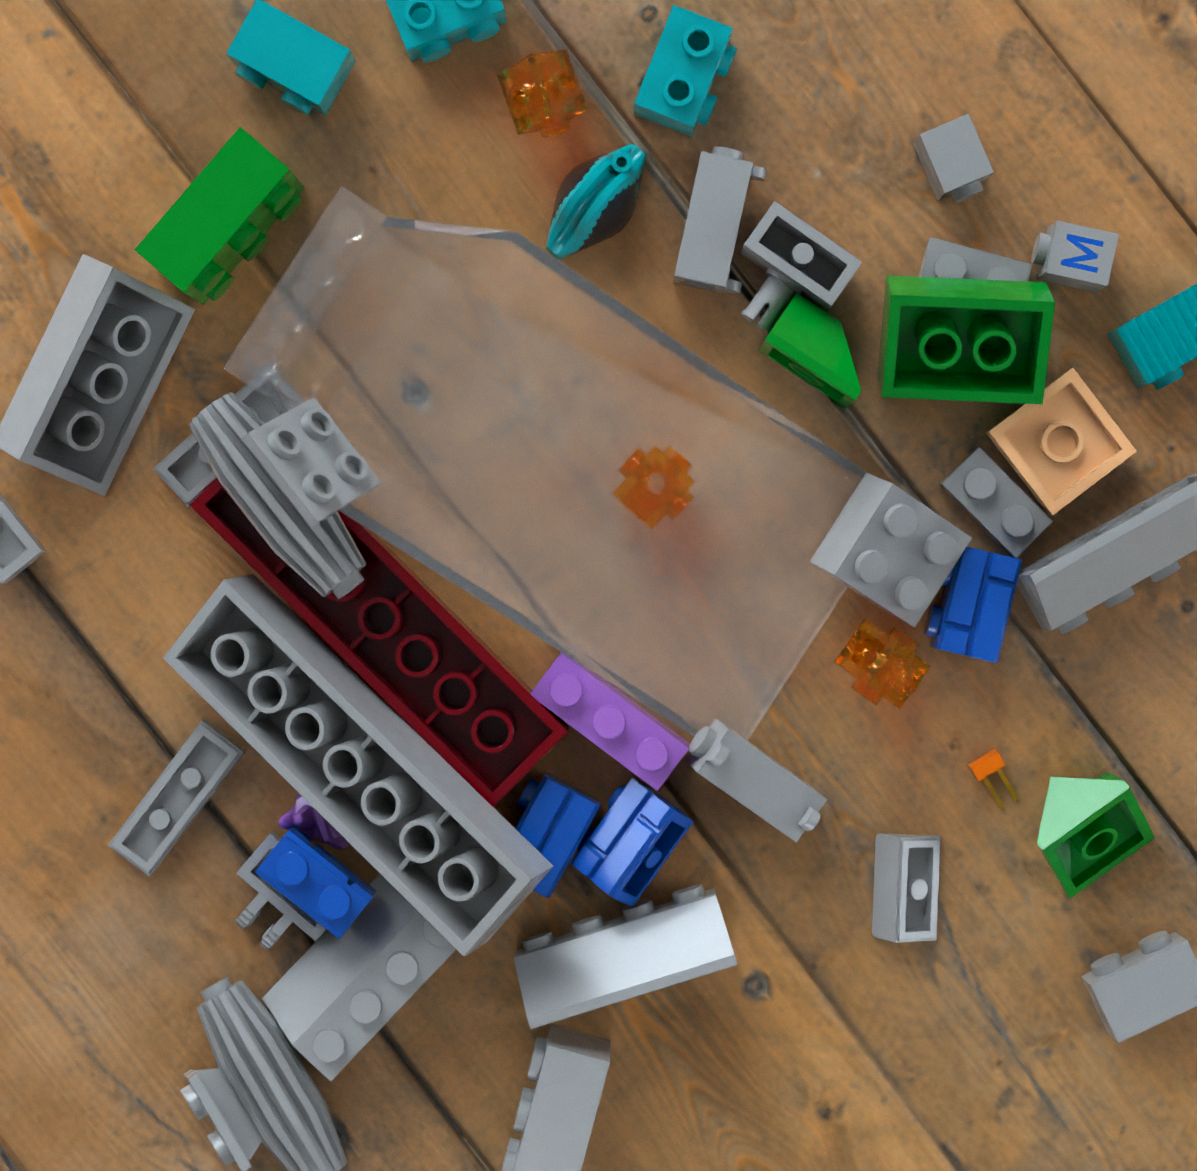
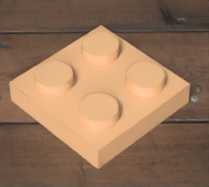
[986,368,1137,516]

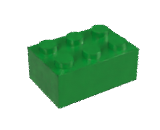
[134,127,304,305]
[877,275,1055,405]

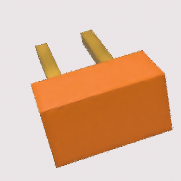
[968,749,1018,810]

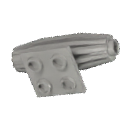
[189,393,381,599]
[180,977,348,1171]

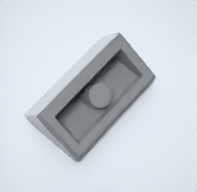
[872,833,941,943]

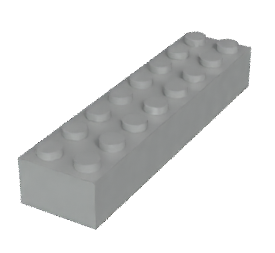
[163,574,554,956]

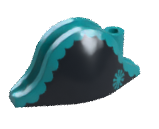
[546,143,646,259]

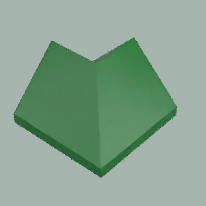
[758,293,861,408]
[1037,772,1155,899]

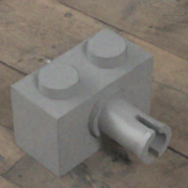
[741,201,862,333]

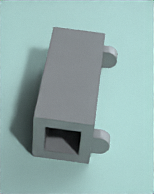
[673,147,767,294]
[685,718,828,842]

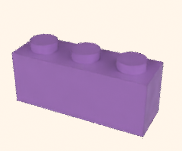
[531,648,689,791]

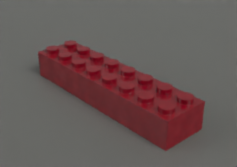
[190,478,570,807]

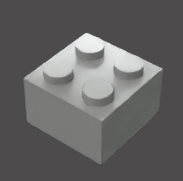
[810,473,972,628]

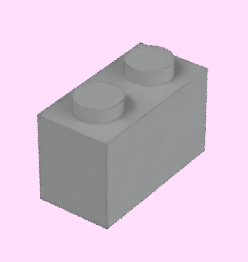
[1081,931,1197,1043]

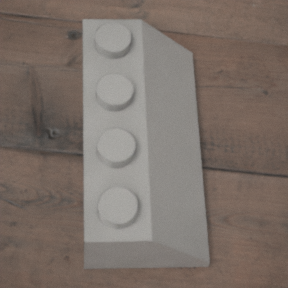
[0,254,195,496]
[1017,472,1197,634]
[262,874,456,1082]
[514,884,738,1030]

